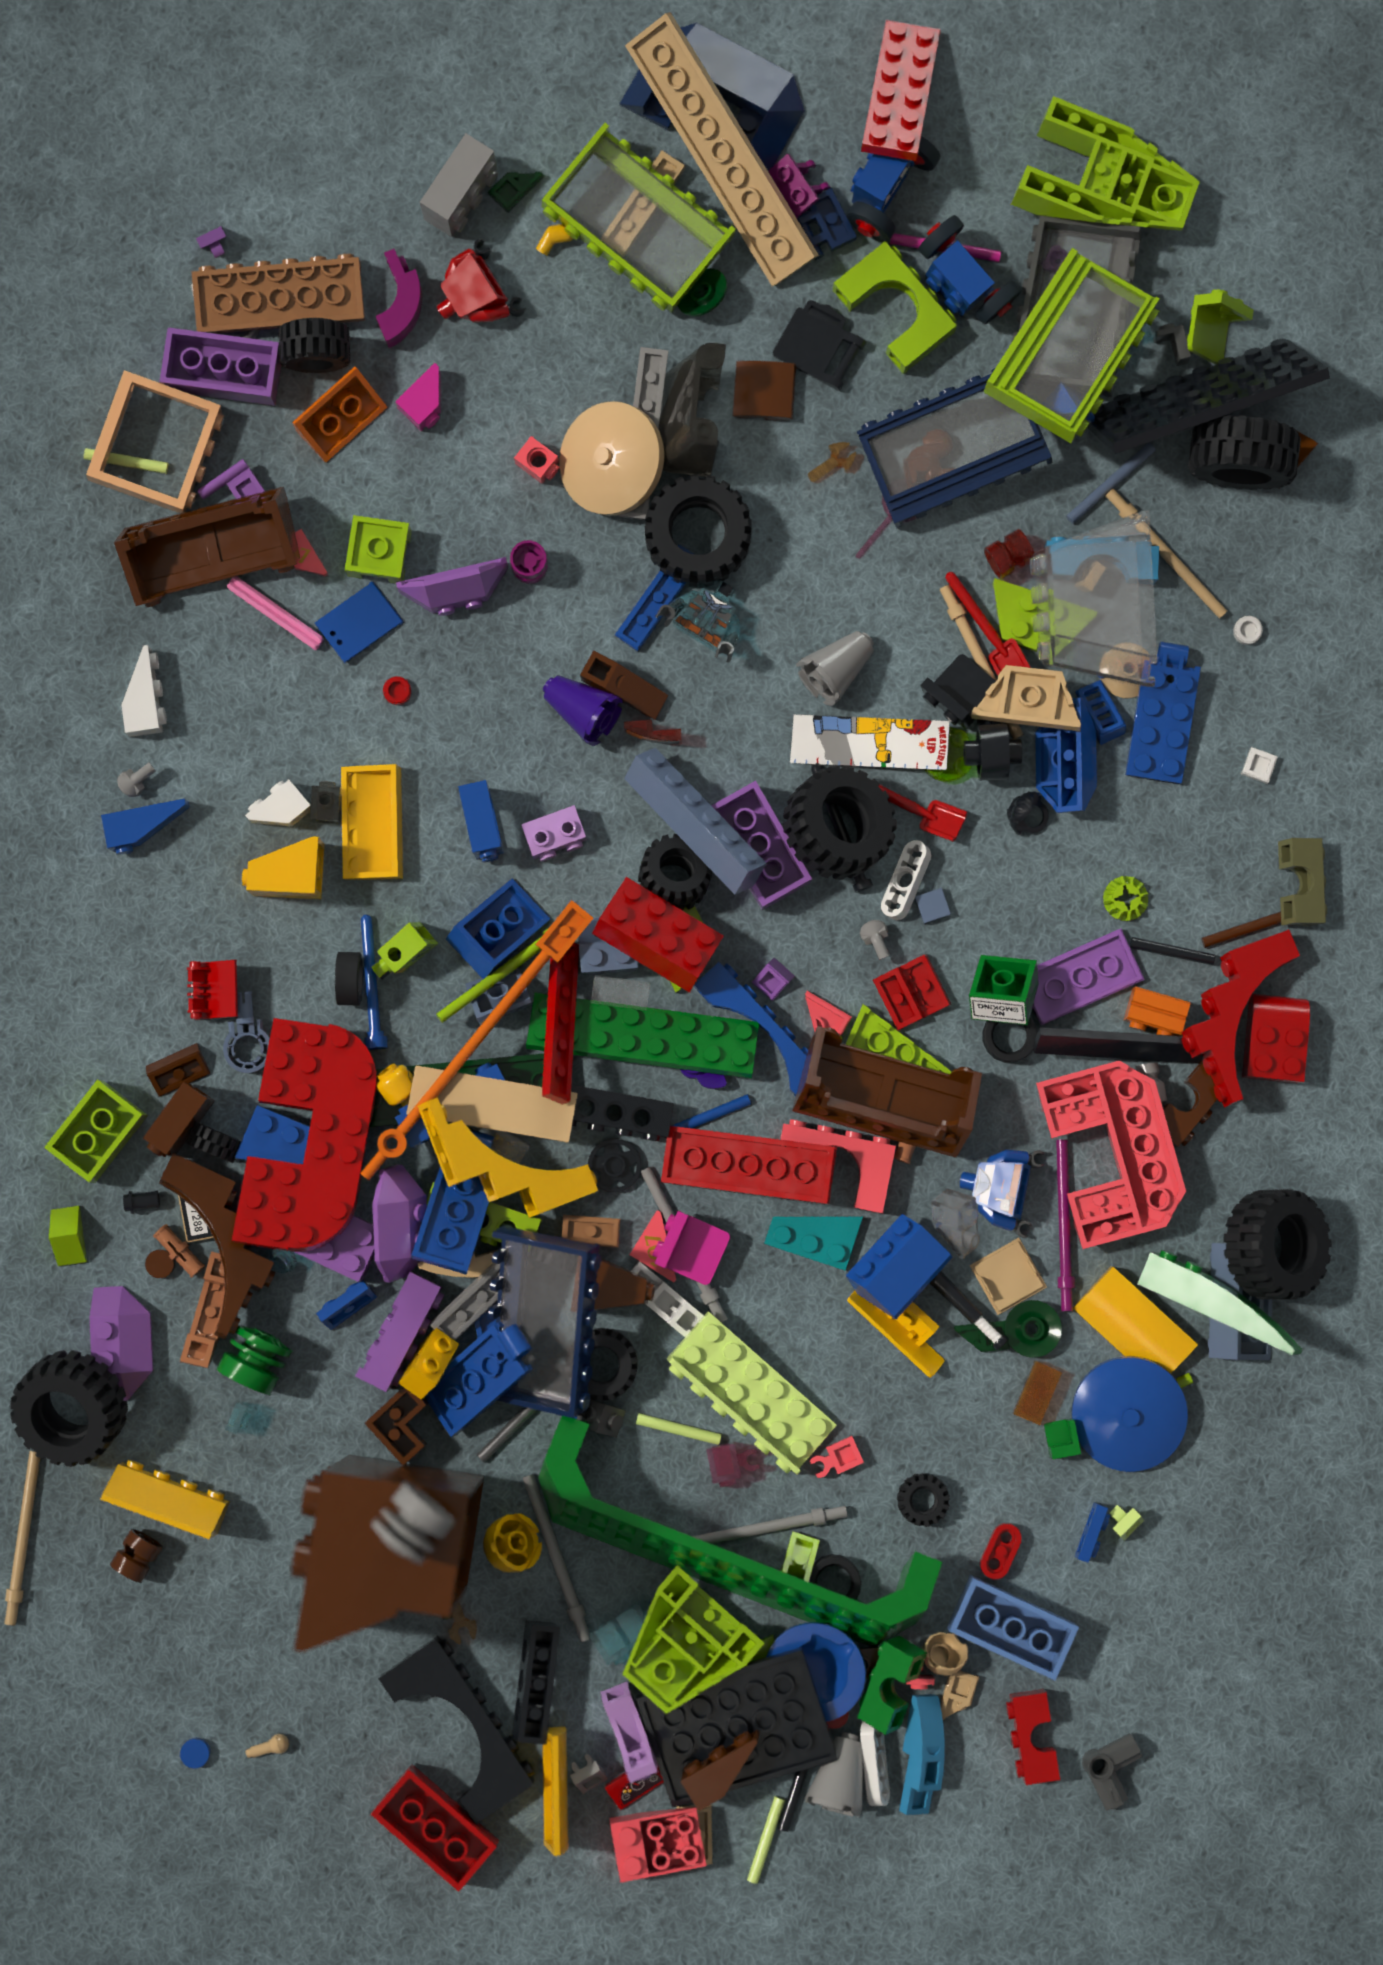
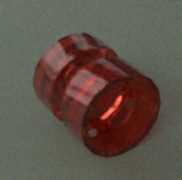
[983,529,1036,580]

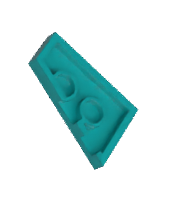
[764,1216,863,1271]

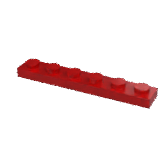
[542,942,579,1105]

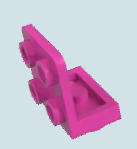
[652,1211,730,1285]

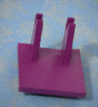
[768,154,831,218]

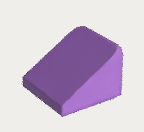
[752,958,795,1001]

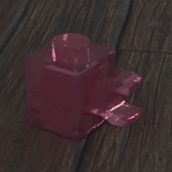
[706,1442,760,1487]

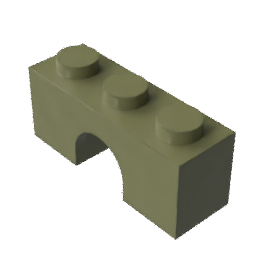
[1278,838,1327,926]

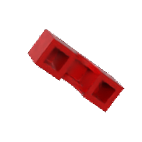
[1006,1689,1060,1785]

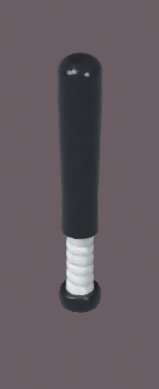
[929,1271,1009,1351]

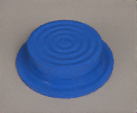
[767,1622,866,1722]

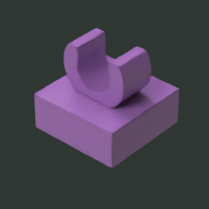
[196,226,226,258]

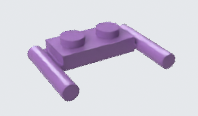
[197,459,265,500]

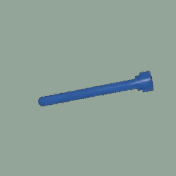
[361,915,388,1050]

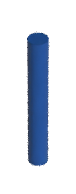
[671,1094,752,1129]

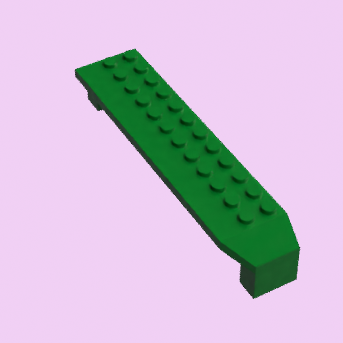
[538,1416,942,1647]

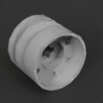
[371,1482,455,1565]

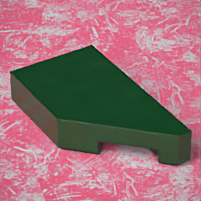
[488,172,544,213]
[954,1320,1010,1352]

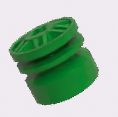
[216,1325,292,1396]

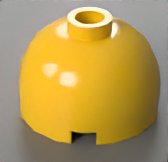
[483,1513,542,1573]

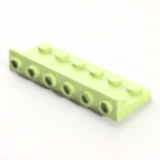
[667,1311,837,1475]

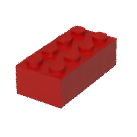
[592,877,724,993]
[370,1764,499,1892]

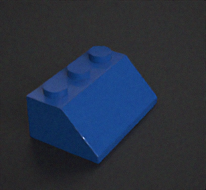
[846,1214,953,1320]

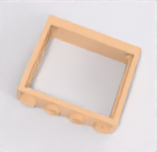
[86,370,225,513]

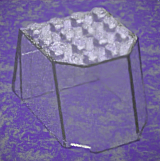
[1030,510,1157,687]

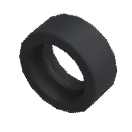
[335,952,363,1006]
[982,1017,1037,1063]
[809,1554,862,1600]

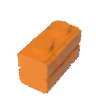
[1123,986,1190,1036]

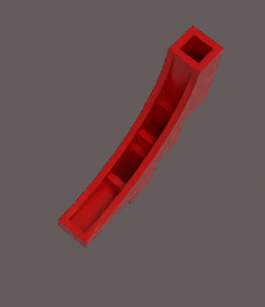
[1181,930,1300,1108]

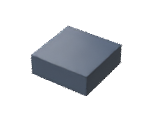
[915,888,951,924]

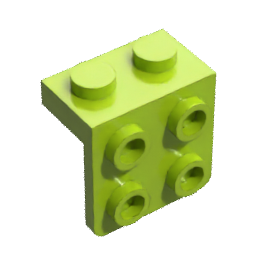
[1187,289,1254,365]

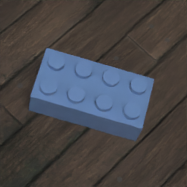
[947,1575,1079,1681]

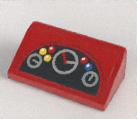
[605,1757,664,1810]

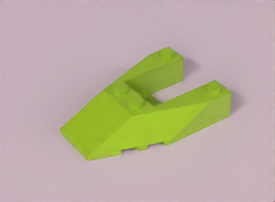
[1011,96,1199,231]

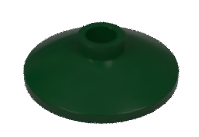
[677,268,728,317]
[1004,1300,1062,1358]

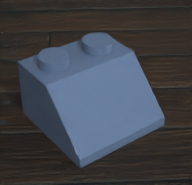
[579,917,639,976]

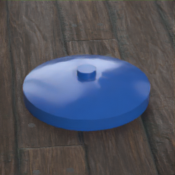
[1072,1356,1188,1472]

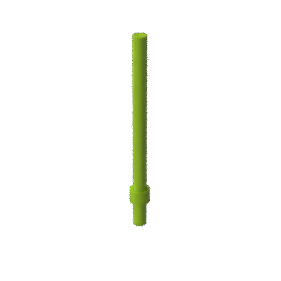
[436,928,548,1023]

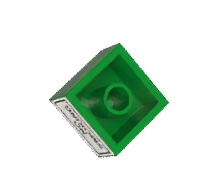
[969,955,1039,1025]

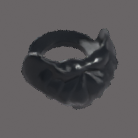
[1007,791,1049,835]

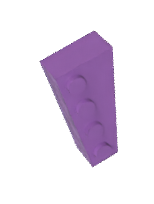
[355,1272,445,1392]

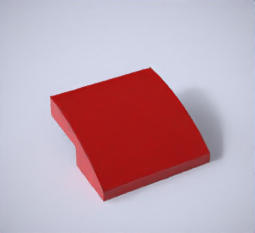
[873,954,951,1030]

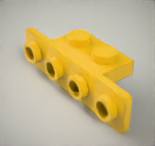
[847,1290,945,1378]

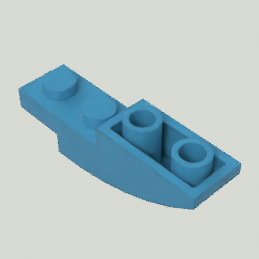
[899,1694,945,1815]

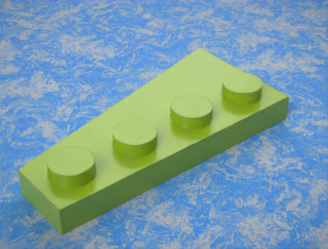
[845,1004,952,1074]

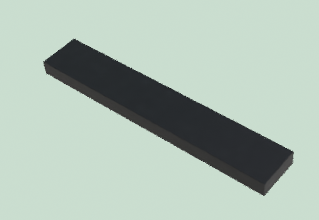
[1033,1027,1203,1064]

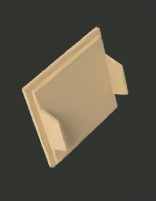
[970,1238,1047,1315]

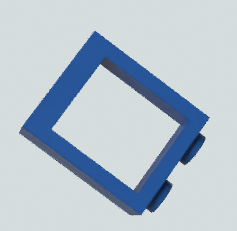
[458,780,504,862]

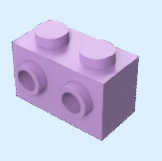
[521,805,587,861]

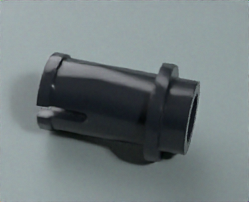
[123,1190,160,1214]

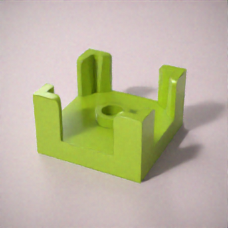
[345,515,412,584]

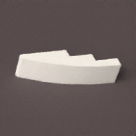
[631,1261,704,1337]

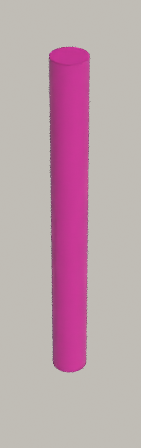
[890,233,1001,262]

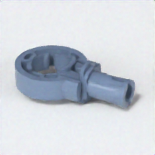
[223,991,270,1073]

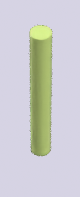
[84,448,169,474]
[636,1413,722,1445]
[747,1796,785,1884]

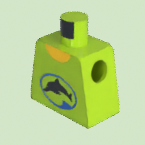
[372,922,438,980]

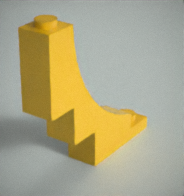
[418,1097,598,1218]

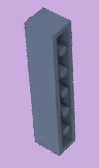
[624,748,767,895]

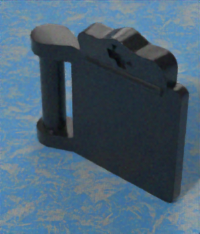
[773,300,867,391]

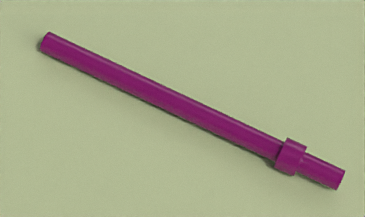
[1056,1140,1075,1311]

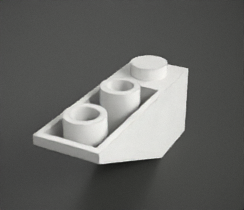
[122,645,167,737]

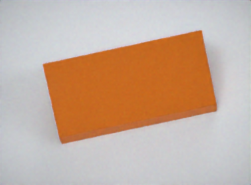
[292,366,387,463]

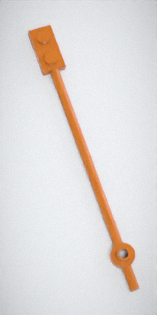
[360,900,593,1180]

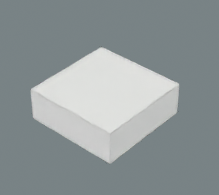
[1241,747,1278,784]

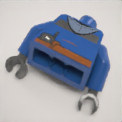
[960,1150,1044,1238]

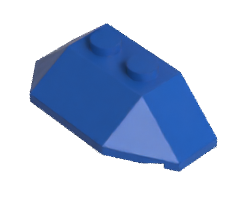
[1035,698,1097,813]

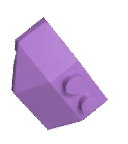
[396,557,508,616]
[373,1164,427,1283]
[90,1286,153,1401]

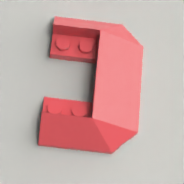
[1036,1060,1186,1249]

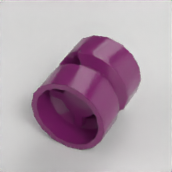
[510,540,548,584]

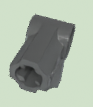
[1082,1733,1142,1811]

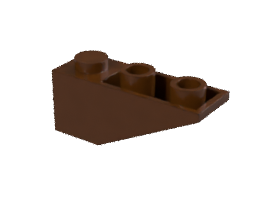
[580,650,669,720]
[681,1730,760,1811]

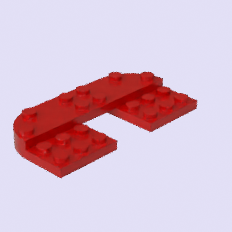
[232,1018,378,1252]

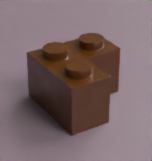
[365,1387,429,1466]

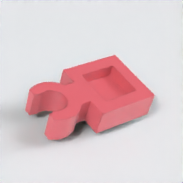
[810,1435,864,1478]

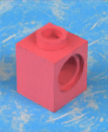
[514,436,559,484]

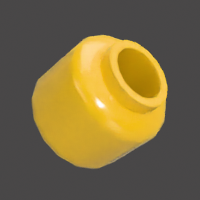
[376,1063,413,1107]

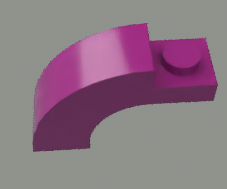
[375,249,422,348]

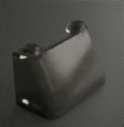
[659,343,726,477]

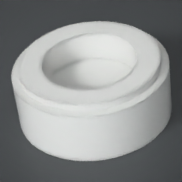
[1233,616,1263,645]

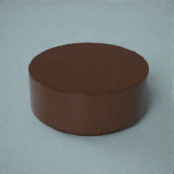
[145,1250,175,1278]

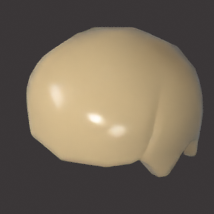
[922,1632,968,1676]

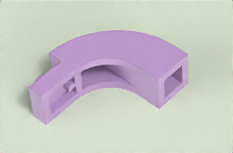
[600,1682,658,1783]

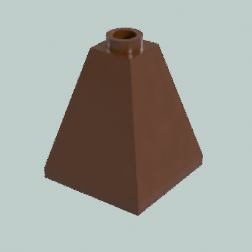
[571,1256,655,1312]

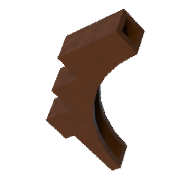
[159,1153,276,1339]

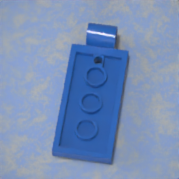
[1125,641,1201,784]
[411,1129,494,1275]
[424,1321,533,1437]

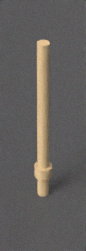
[1106,488,1227,619]
[939,585,1024,739]
[4,1451,40,1625]

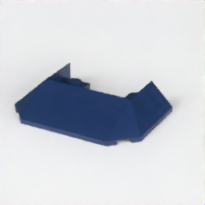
[619,23,804,171]

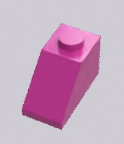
[395,363,441,431]

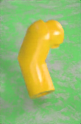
[536,224,573,256]

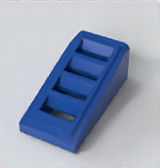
[1075,680,1126,745]

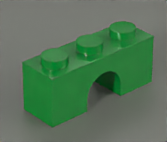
[857,1636,928,1735]

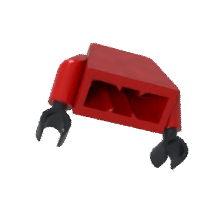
[437,239,526,322]

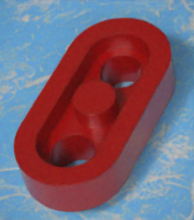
[980,1523,1022,1579]

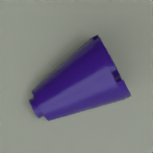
[543,675,623,746]

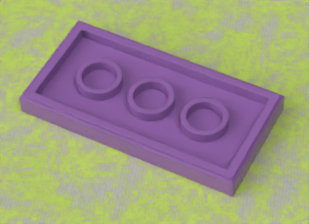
[1032,928,1145,1026]

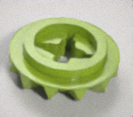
[1103,876,1149,921]

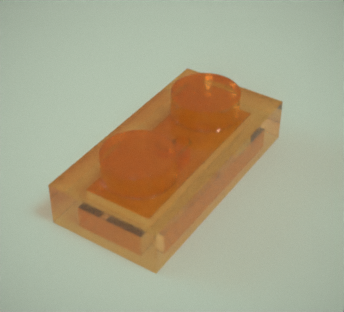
[1012,1361,1062,1425]

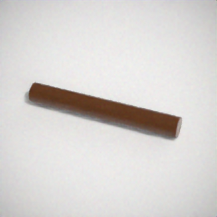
[1201,911,1281,948]

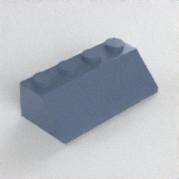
[1208,1243,1272,1360]

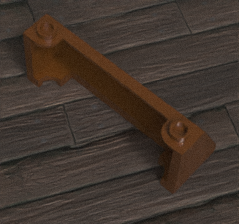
[114,486,300,607]
[792,1026,982,1158]

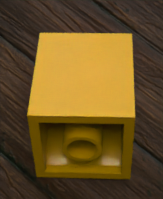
[242,836,325,900]

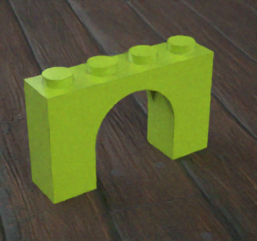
[832,241,957,374]

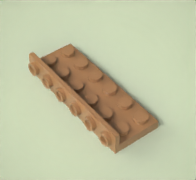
[191,254,365,334]

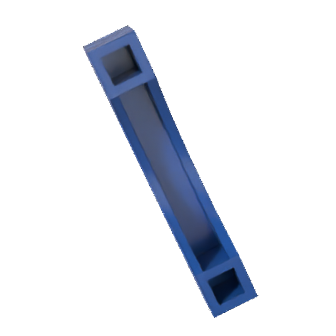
[694,962,808,1097]

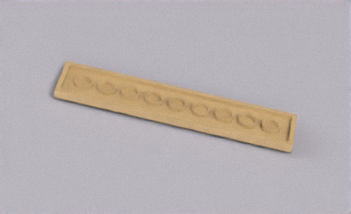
[625,12,819,287]

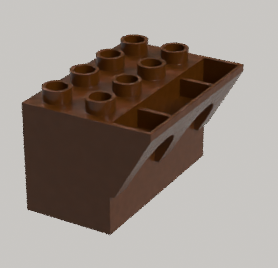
[291,1454,485,1652]

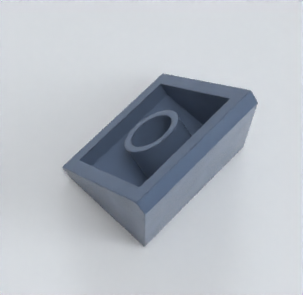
[465,967,533,1025]

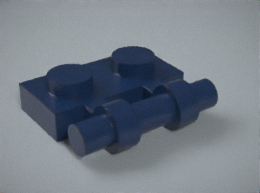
[797,188,857,260]

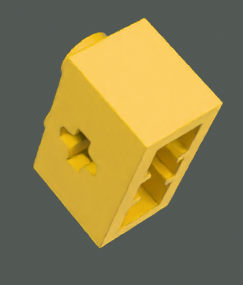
[398,1328,459,1399]

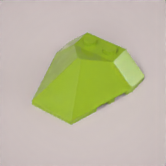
[622,1565,765,1714]

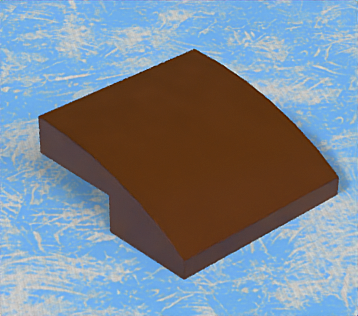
[733,361,796,420]

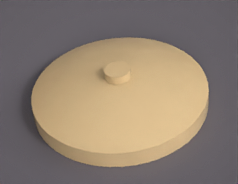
[559,401,664,516]

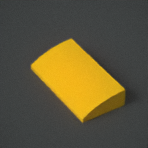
[341,764,403,880]
[1073,1266,1198,1374]
[542,1726,569,1856]

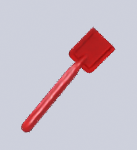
[945,572,1031,675]
[878,785,967,842]

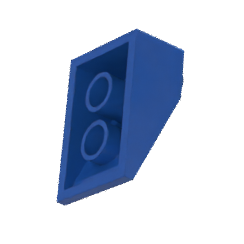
[446,878,550,979]

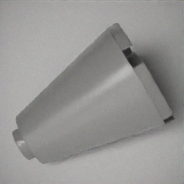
[796,631,874,706]
[805,1732,863,1817]

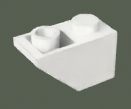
[245,780,313,827]

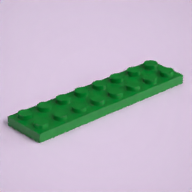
[526,993,759,1078]

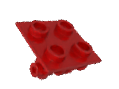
[187,960,238,1020]

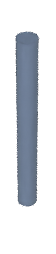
[1066,442,1156,524]

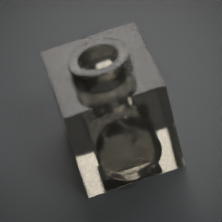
[310,781,342,824]

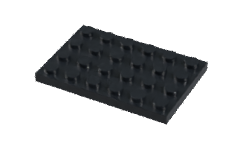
[636,1647,838,1808]

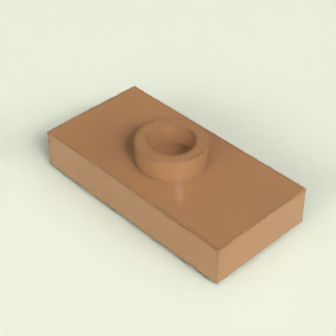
[562,1215,620,1247]

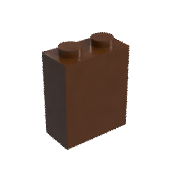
[143,1082,215,1157]

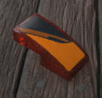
[624,720,682,744]

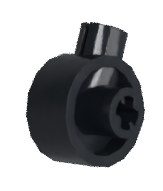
[963,719,1022,781]

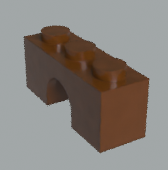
[1163,1060,1221,1148]

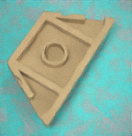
[971,665,1081,731]

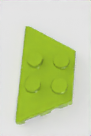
[992,578,1097,658]

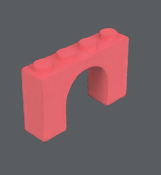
[780,1119,896,1214]

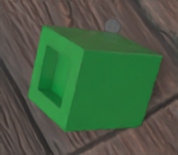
[1044,1418,1081,1459]

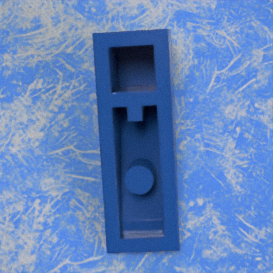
[101,798,190,855]

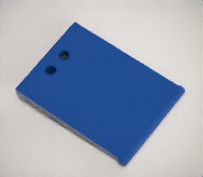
[314,581,404,664]

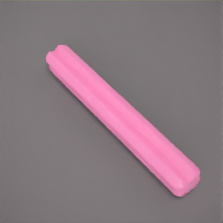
[227,576,324,650]

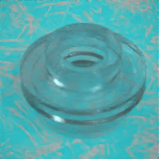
[269,1249,297,1274]

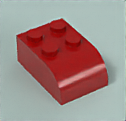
[1242,993,1310,1084]

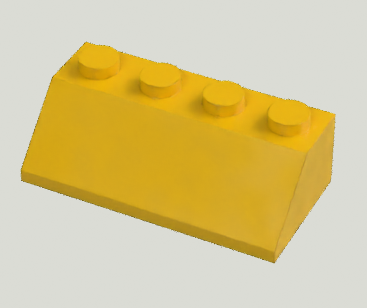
[100,1460,230,1540]

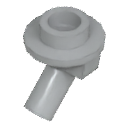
[117,762,156,797]
[860,920,890,960]

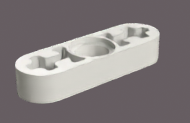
[881,840,931,920]
[860,1722,890,1806]

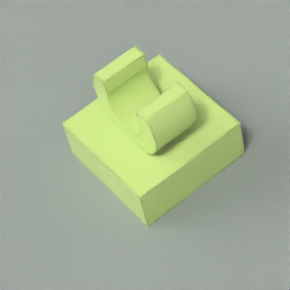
[1109,1505,1144,1541]

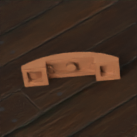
[180,1252,225,1369]

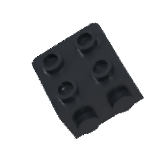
[920,654,996,730]

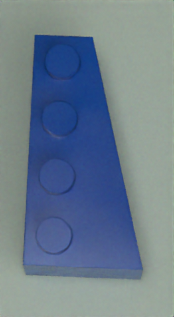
[235,1105,310,1164]

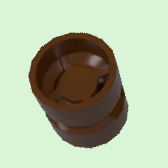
[110,1528,163,1583]

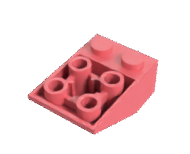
[609,1807,706,1883]

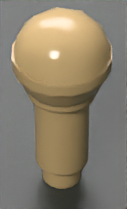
[246,1734,289,1758]

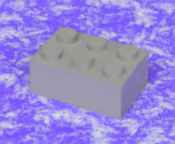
[420,133,498,237]

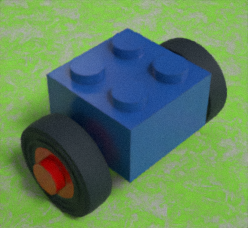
[847,136,941,243]
[918,215,1021,325]

